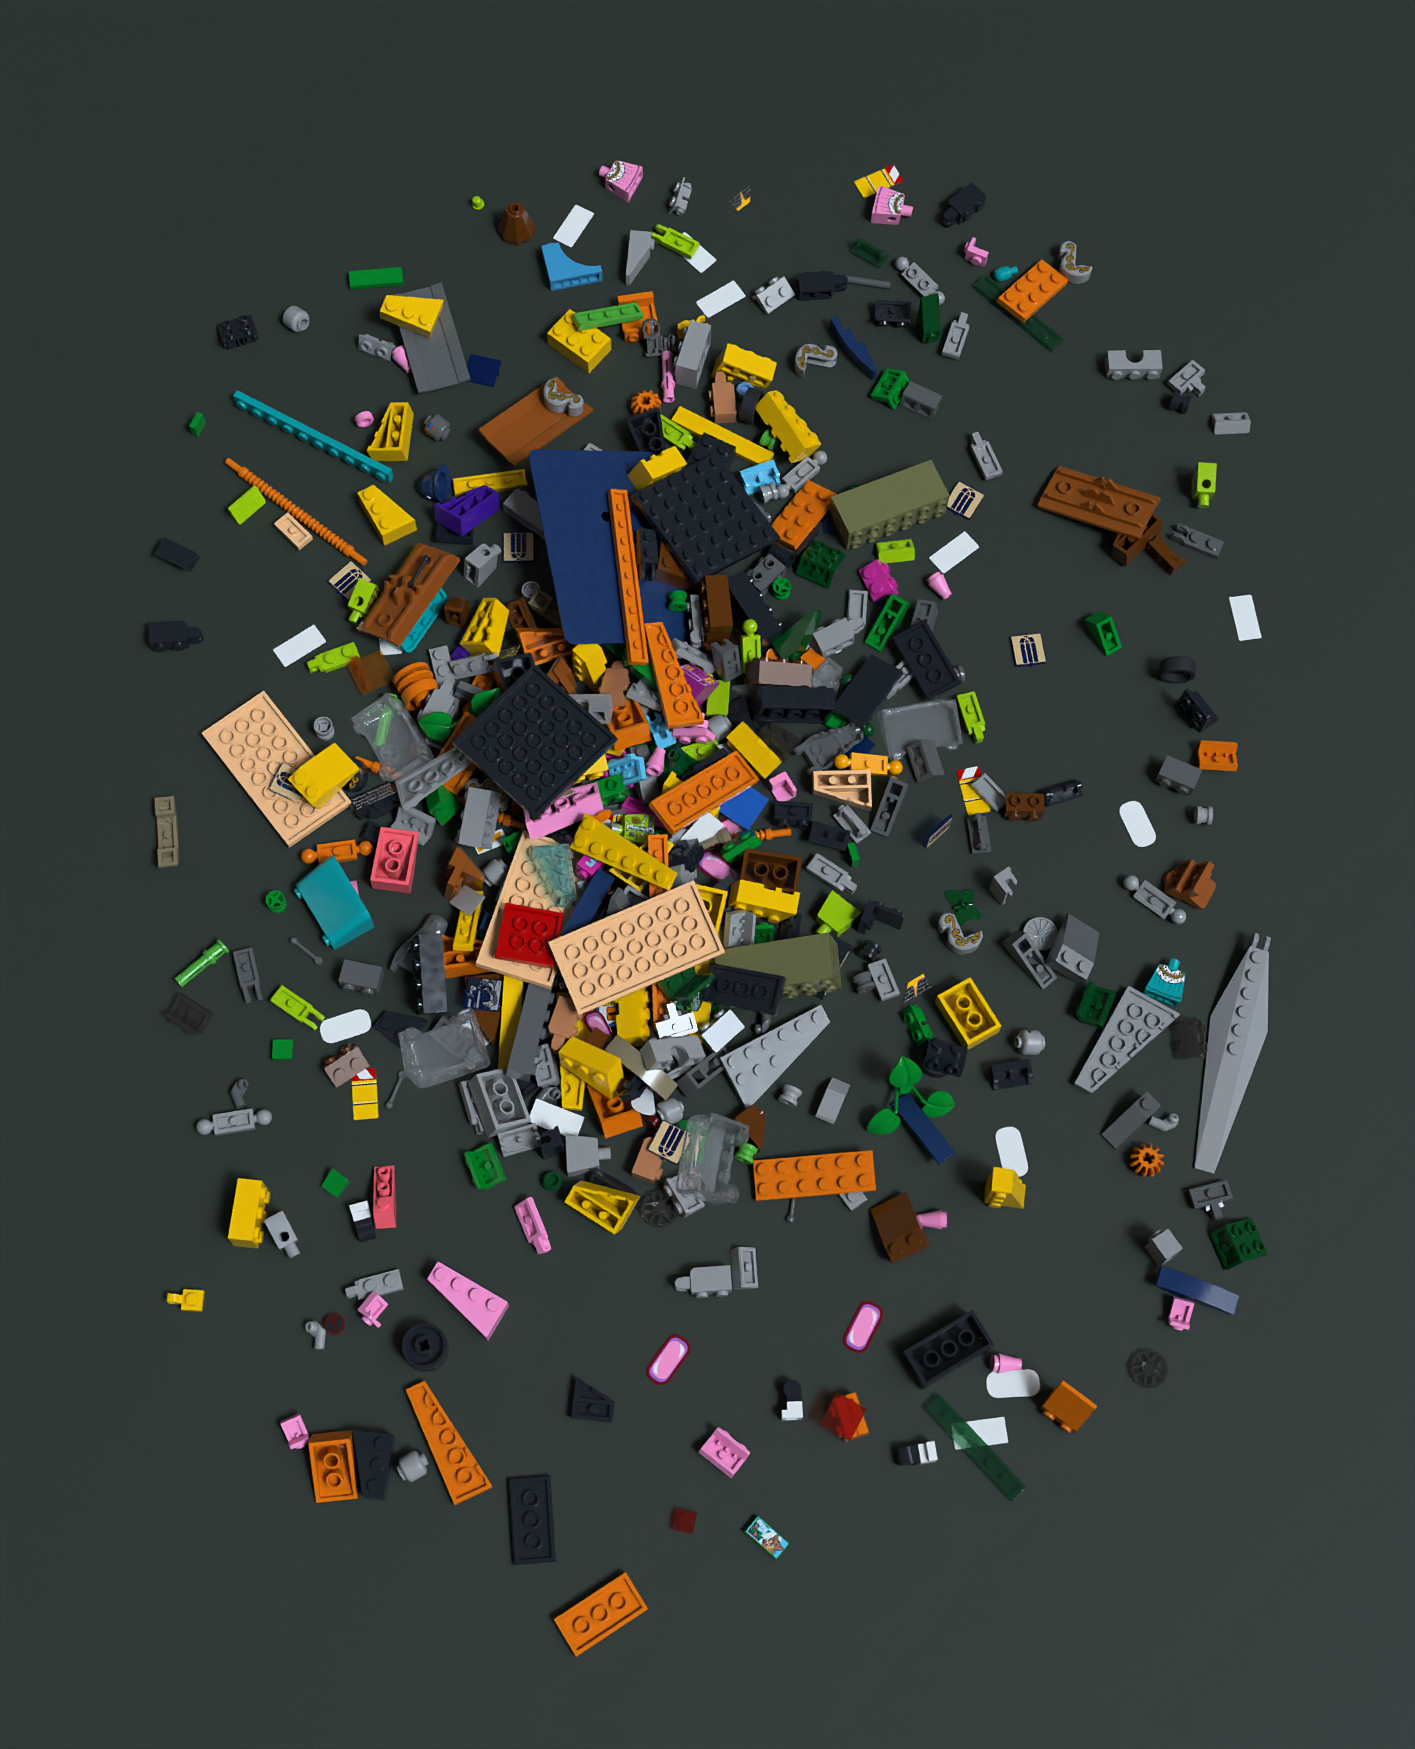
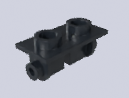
[1041,779,1083,807]
[779,913,802,940]

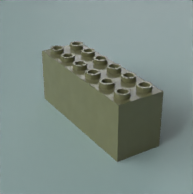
[829,460,950,550]
[715,933,842,998]

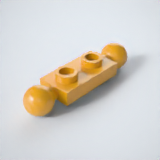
[834,753,903,776]

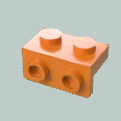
[1197,740,1238,771]

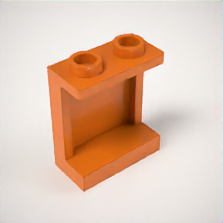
[618,291,657,342]

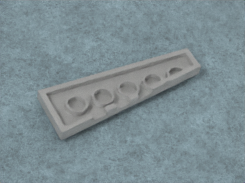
[395,747,472,811]

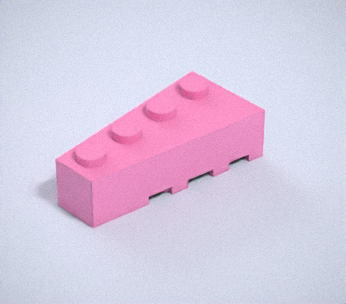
[524,782,604,841]
[427,1262,509,1341]

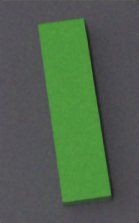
[572,302,644,331]

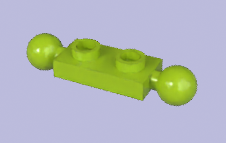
[740,619,761,688]

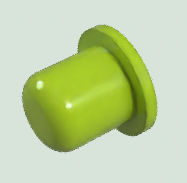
[472,196,484,210]

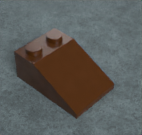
[870,1192,932,1264]

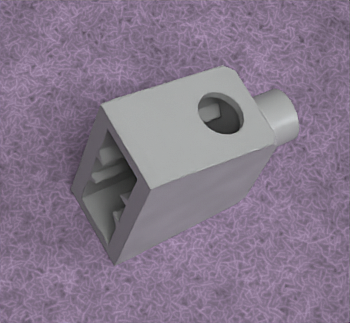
[463,544,501,588]
[565,1135,611,1177]
[264,1211,300,1259]

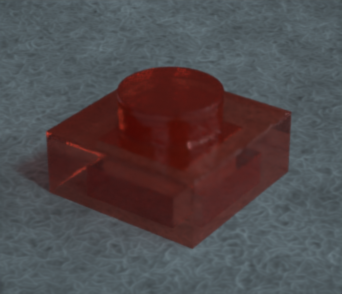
[672,1508,697,1535]

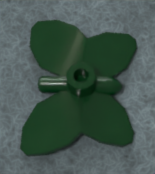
[945,889,981,926]

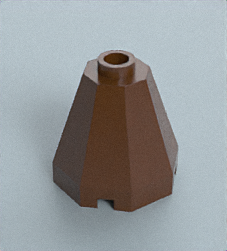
[498,202,536,246]

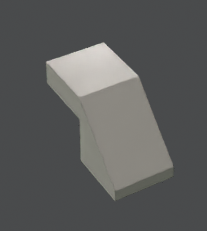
[815,1078,850,1124]

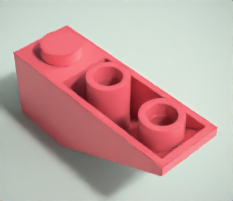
[373,1165,396,1229]

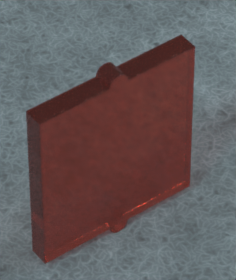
[820,1393,867,1441]

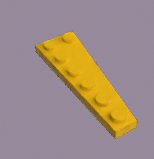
[570,813,677,891]
[556,992,594,1111]

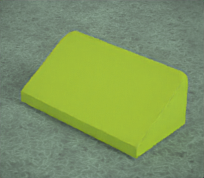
[228,486,266,525]
[876,539,915,563]
[705,680,730,717]

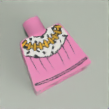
[599,161,643,203]
[871,185,913,225]

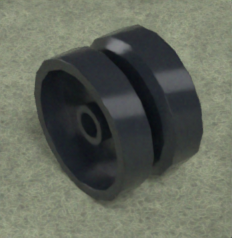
[402,1323,449,1373]

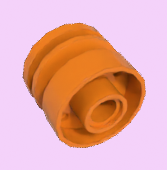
[393,662,440,711]

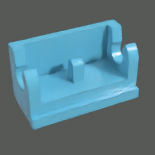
[739,459,780,495]
[644,711,676,749]

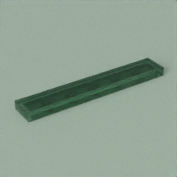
[973,274,1064,353]
[925,1394,1026,1501]

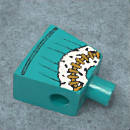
[1143,958,1185,1008]

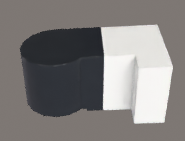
[349,1201,376,1243]
[781,1380,803,1421]
[896,1441,938,1466]

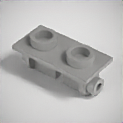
[668,177,692,215]
[358,334,396,361]
[833,805,871,844]

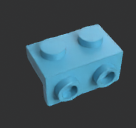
[607,754,647,786]

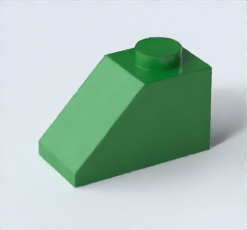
[1085,611,1122,656]
[426,785,464,826]

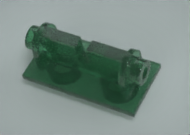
[851,237,890,268]

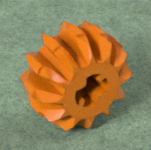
[631,389,661,416]
[1130,1143,1164,1177]

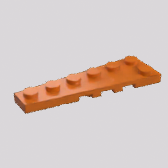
[644,622,704,729]
[406,1381,493,1505]

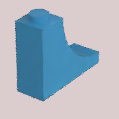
[541,242,603,291]

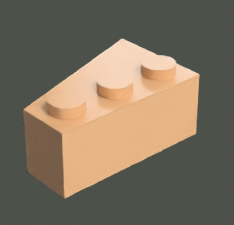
[812,770,872,811]

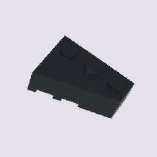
[353,1430,396,1501]

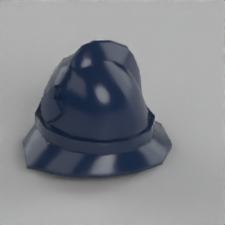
[417,464,451,504]

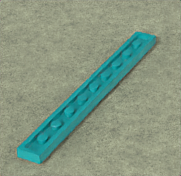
[233,390,394,483]

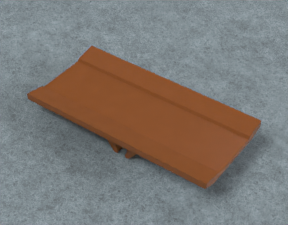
[478,376,594,466]
[1038,466,1161,540]
[356,543,460,647]

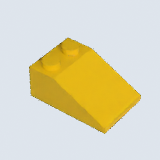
[288,743,360,809]

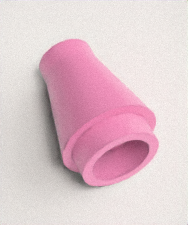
[392,346,412,374]
[927,572,952,600]
[645,747,666,777]
[918,1210,947,1230]
[990,1353,1022,1374]

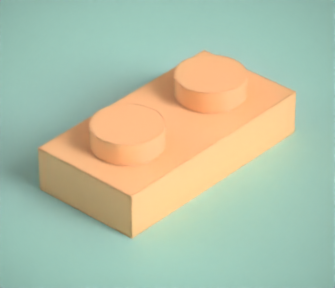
[274,512,313,550]

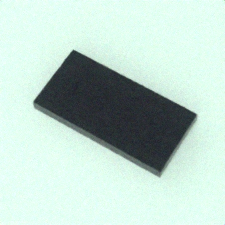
[893,619,961,701]
[833,654,903,729]
[701,963,786,1016]
[509,1476,556,1566]

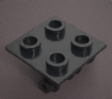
[217,314,259,349]

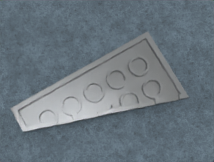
[1074,986,1180,1095]
[719,1005,830,1110]

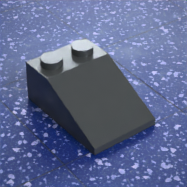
[1044,914,1099,983]

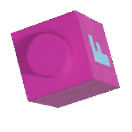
[575,855,605,882]

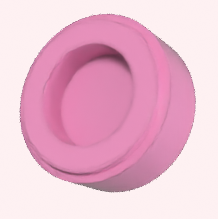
[355,411,374,427]

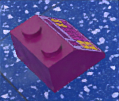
[680,663,720,707]

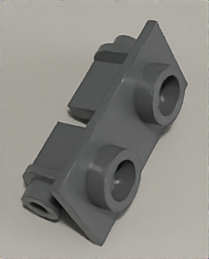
[967,813,992,854]

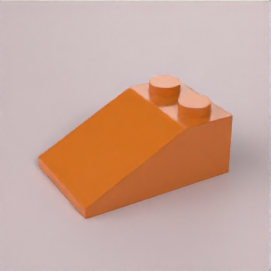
[605,697,651,751]
[586,1071,643,1139]
[1040,1381,1097,1434]
[308,1430,358,1503]

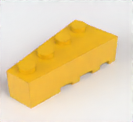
[755,390,821,463]

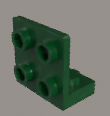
[796,540,846,588]
[656,743,699,784]
[657,968,715,1002]
[1210,1218,1268,1271]

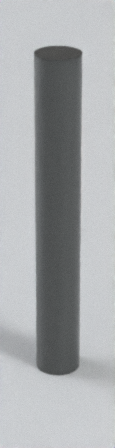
[845,275,891,289]

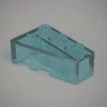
[529,843,577,908]

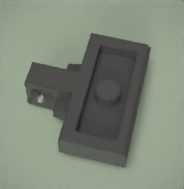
[1188,1180,1233,1221]

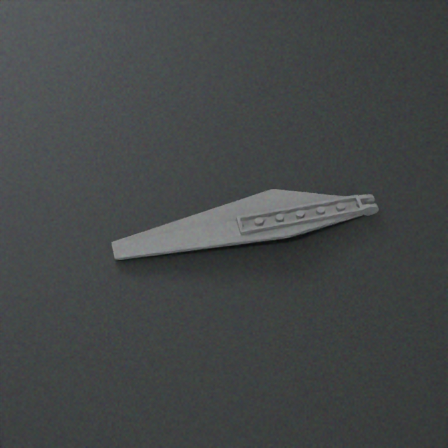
[1194,933,1271,1174]

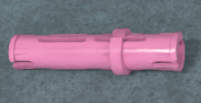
[661,351,675,403]

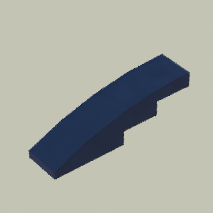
[830,316,877,380]
[560,869,615,936]
[891,1094,955,1166]
[1155,1266,1239,1315]

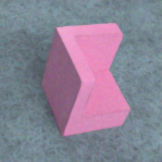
[768,772,797,801]

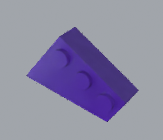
[434,485,499,536]

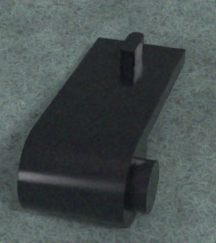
[767,527,820,568]

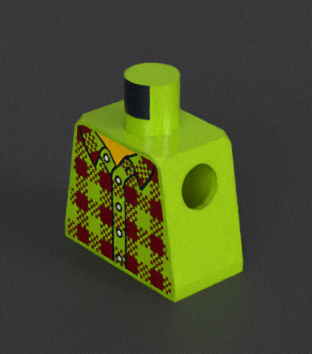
[348,578,381,625]

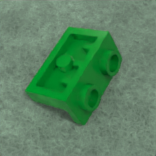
[871,368,910,409]

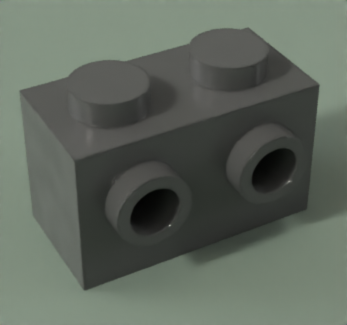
[746,553,786,597]
[1155,755,1202,796]
[338,959,384,996]

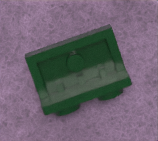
[1076,981,1116,1028]

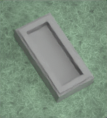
[847,590,868,627]
[970,773,1006,813]

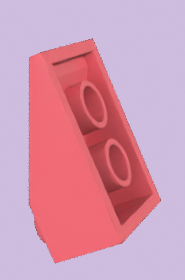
[370,827,419,894]

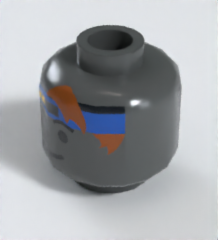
[424,414,451,441]

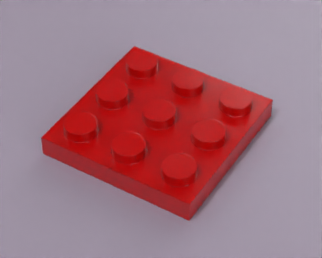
[495,903,564,969]

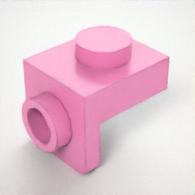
[964,237,989,267]
[358,1291,388,1328]
[1168,1296,1194,1331]
[280,1413,310,1449]

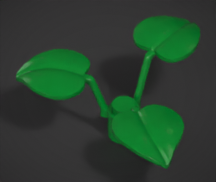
[418,688,502,741]
[866,1055,955,1135]

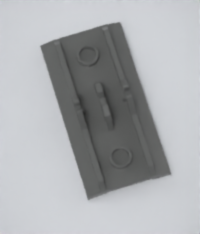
[392,282,470,393]

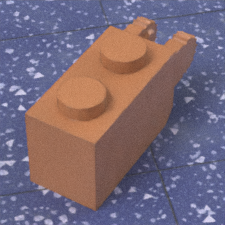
[709,371,737,424]
[598,661,631,706]
[548,995,584,1055]
[632,1127,671,1185]

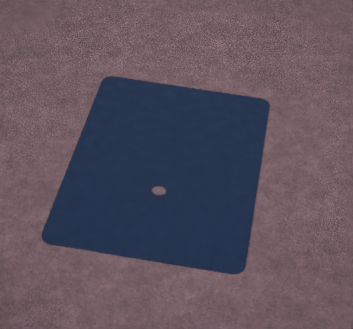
[529,449,693,644]

